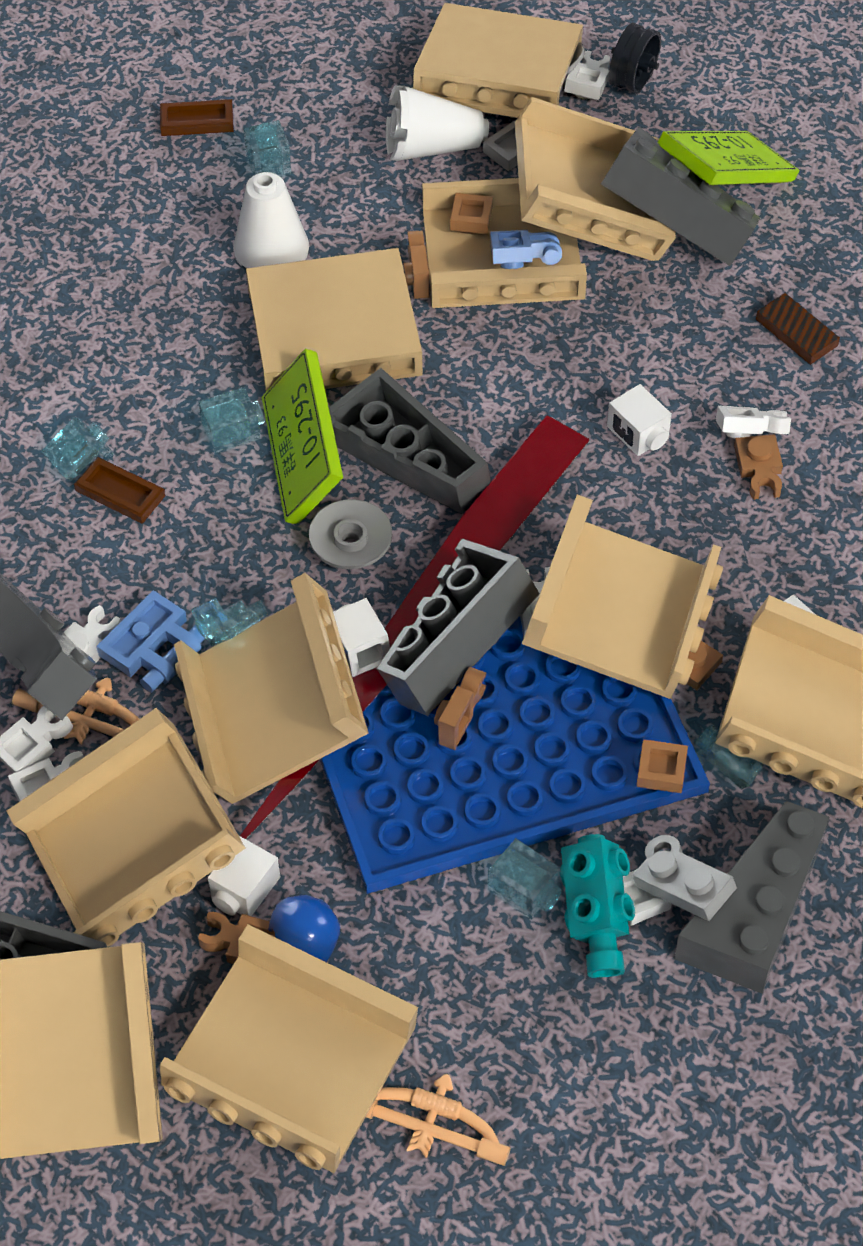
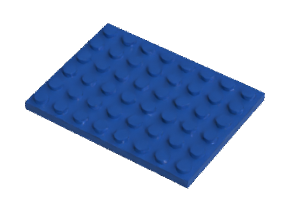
[320,616,710,894]

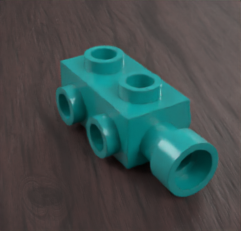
[560,834,635,978]

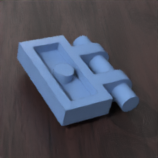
[490,230,562,269]
[96,590,209,693]

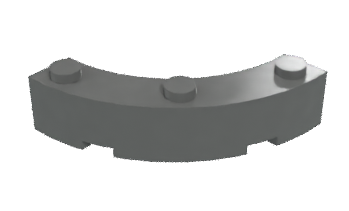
[0,573,97,720]

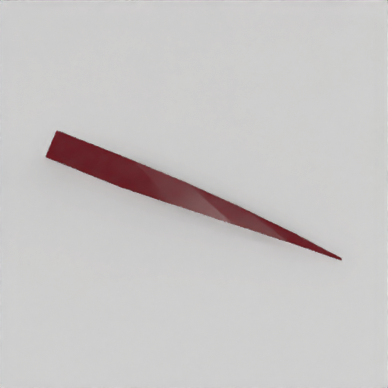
[240,415,589,839]

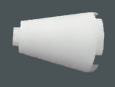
[386,85,489,161]
[233,172,309,268]

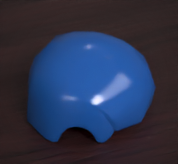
[268,895,340,963]

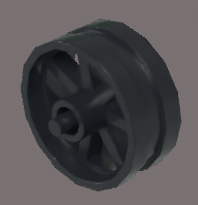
[609,22,661,94]

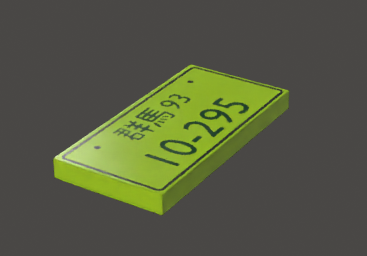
[657,131,800,185]
[262,348,343,524]

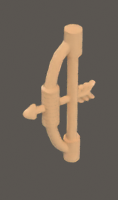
[12,677,139,745]
[366,1074,511,1166]

